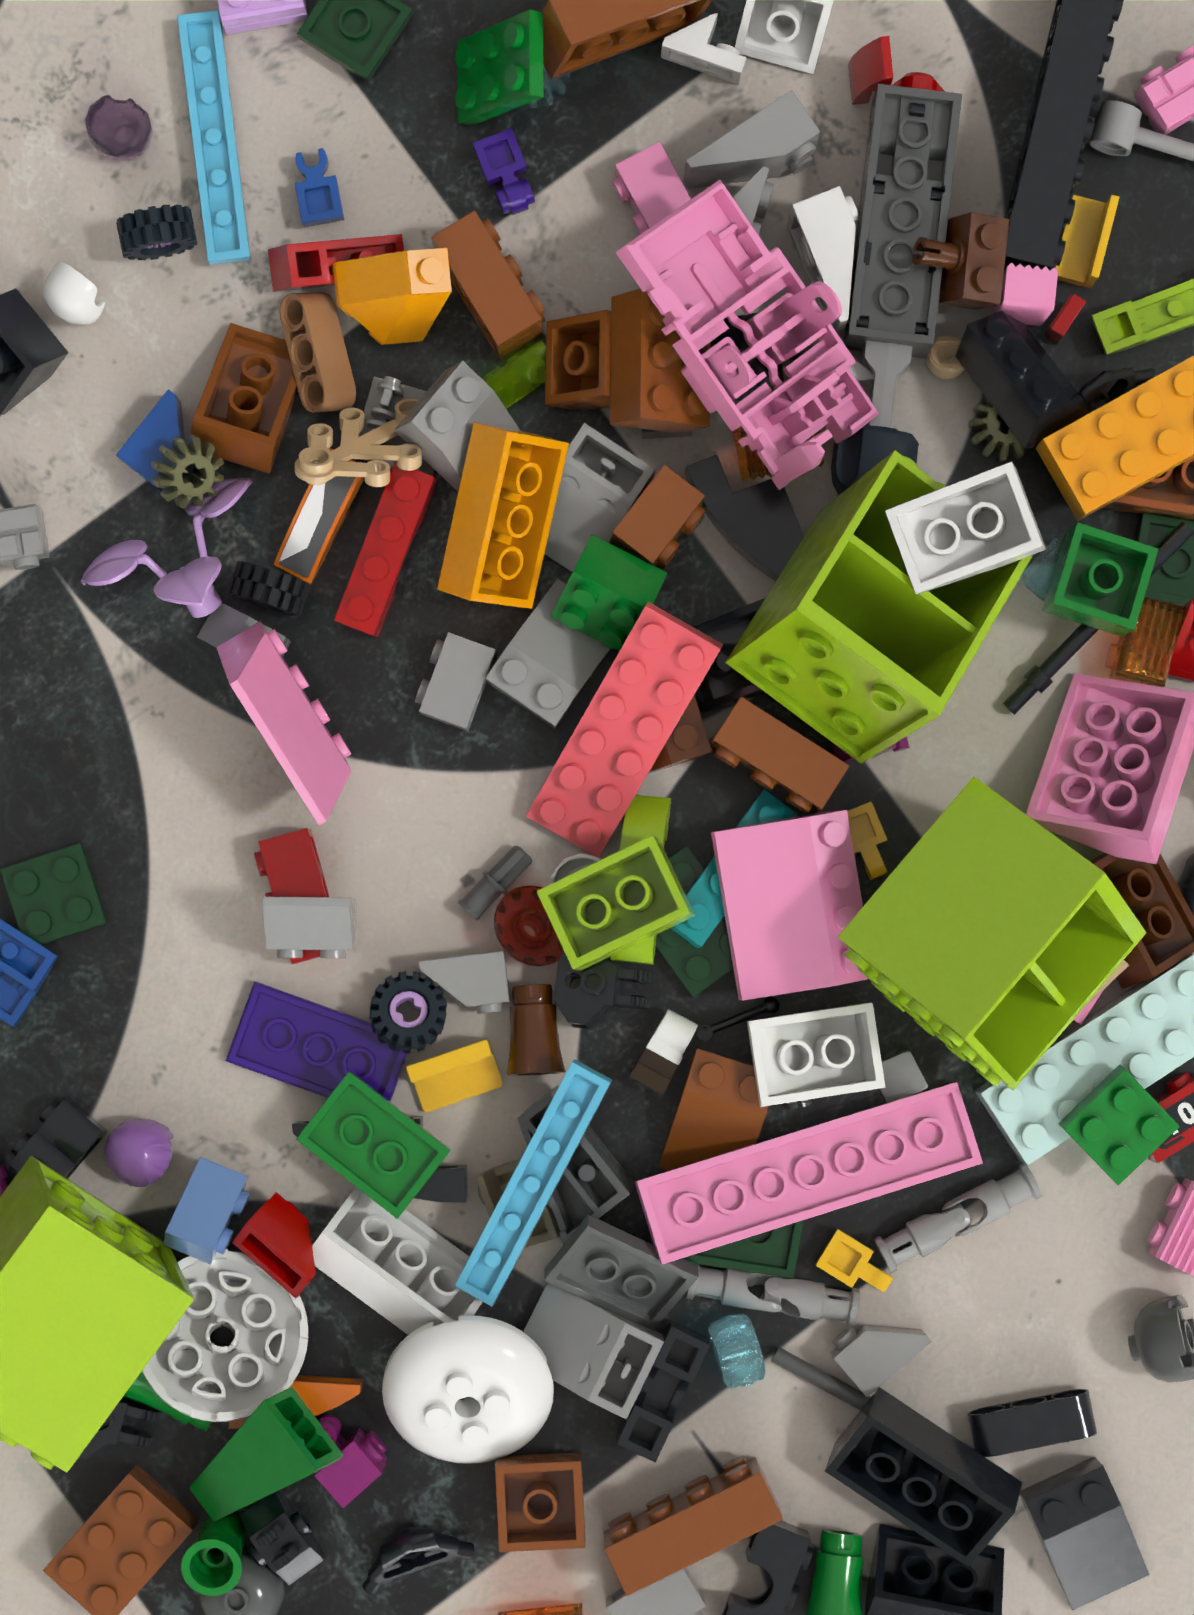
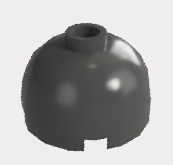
[1128,1295,1194,1383]
[200,1546,285,1615]

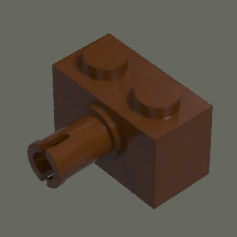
[912,212,1009,310]

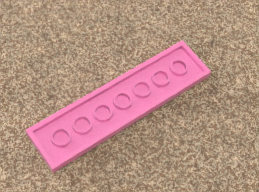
[635,1082,983,1265]

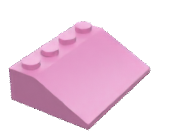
[216,621,351,825]
[1026,673,1194,864]
[711,810,868,1001]

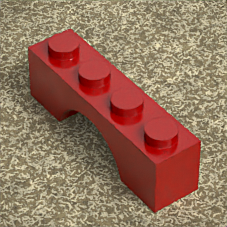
[334,462,438,637]

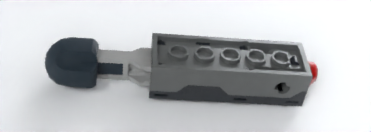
[831,72,962,496]

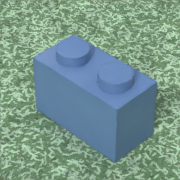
[164,1157,251,1264]

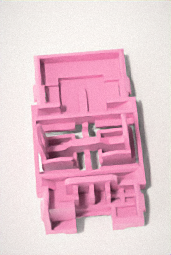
[616,180,879,490]

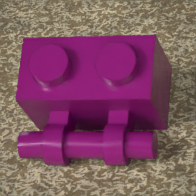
[314,1414,388,1508]

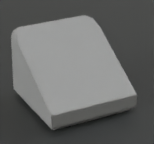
[880,1049,928,1103]

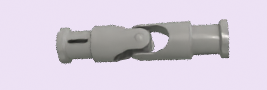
[874,1163,1042,1273]
[686,1263,860,1327]

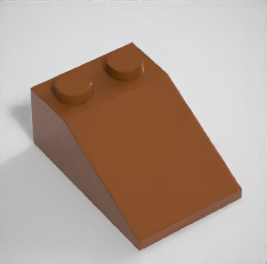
[191,323,298,474]
[658,1047,769,1171]

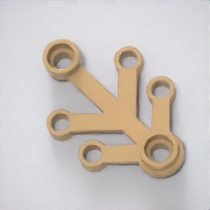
[295,399,422,487]

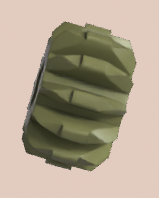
[968,398,1035,462]
[151,435,225,508]

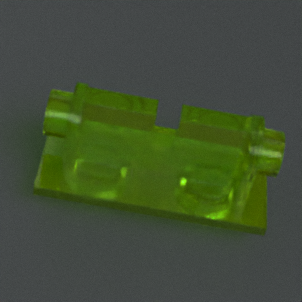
[481,340,546,409]

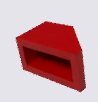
[232,1192,316,1298]

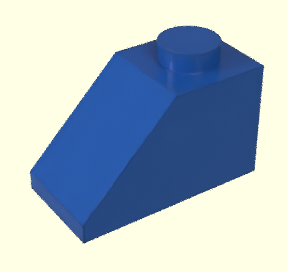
[116,389,186,492]

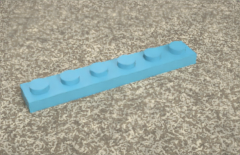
[177,10,251,265]
[455,1059,612,1307]

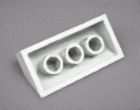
[312,1187,482,1335]

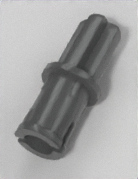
[458,845,532,921]

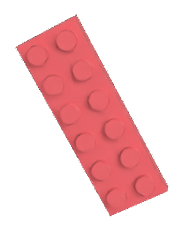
[526,602,723,858]

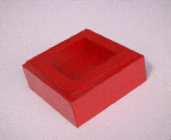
[1044,294,1086,345]

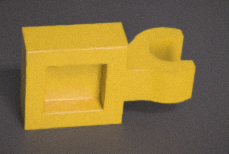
[847,801,887,880]
[815,1228,893,1293]

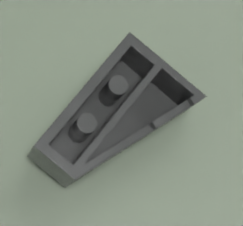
[517,1085,636,1245]

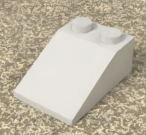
[787,186,859,337]
[885,461,1046,595]
[747,1003,886,1107]

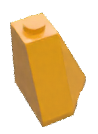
[332,248,452,345]

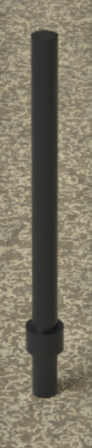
[1003,521,1194,715]

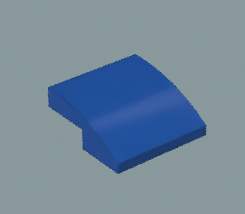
[0,918,58,1027]

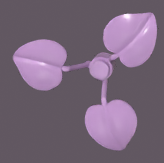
[81,478,253,618]

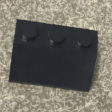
[955,311,1093,449]
[865,1524,1004,1615]

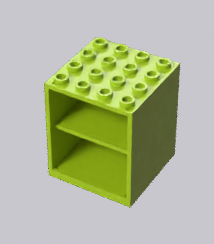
[725,450,1033,764]
[838,776,1146,1091]
[0,1155,195,1473]

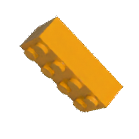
[1036,356,1194,522]
[437,422,569,609]

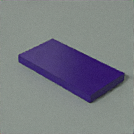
[225,981,408,1102]

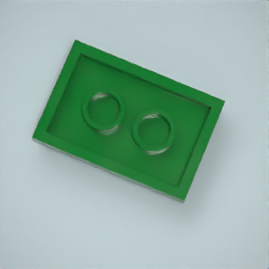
[455,10,544,126]
[296,1071,451,1219]

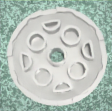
[142,1249,308,1422]
[382,1315,554,1464]

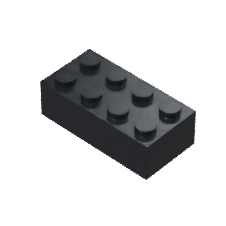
[825,1387,1023,1567]

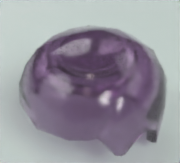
[85,95,153,161]

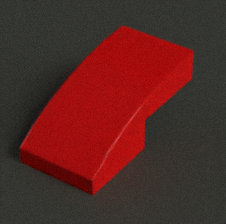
[848,36,893,105]

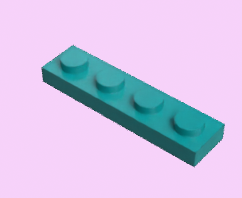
[670,789,798,949]

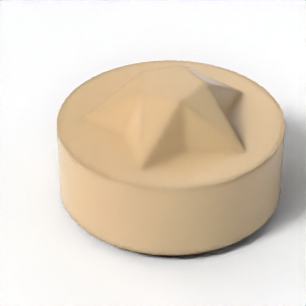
[926,335,965,379]

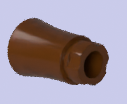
[507,984,566,1076]

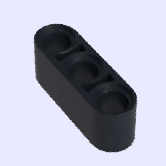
[968,1389,1097,1457]

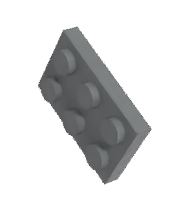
[544,1215,698,1330]

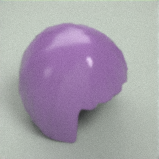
[104,1118,173,1187]

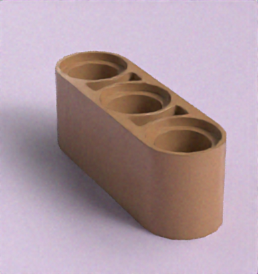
[279,292,356,413]

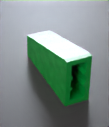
[189,1387,343,1522]

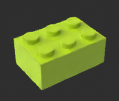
[537,835,695,971]

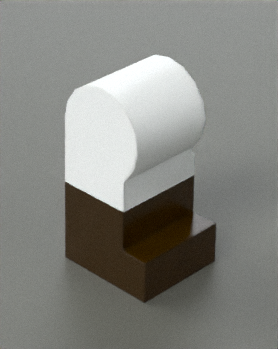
[629,1009,698,1095]

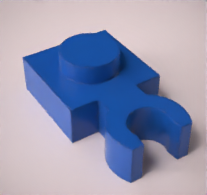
[295,148,345,228]

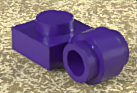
[473,128,535,215]

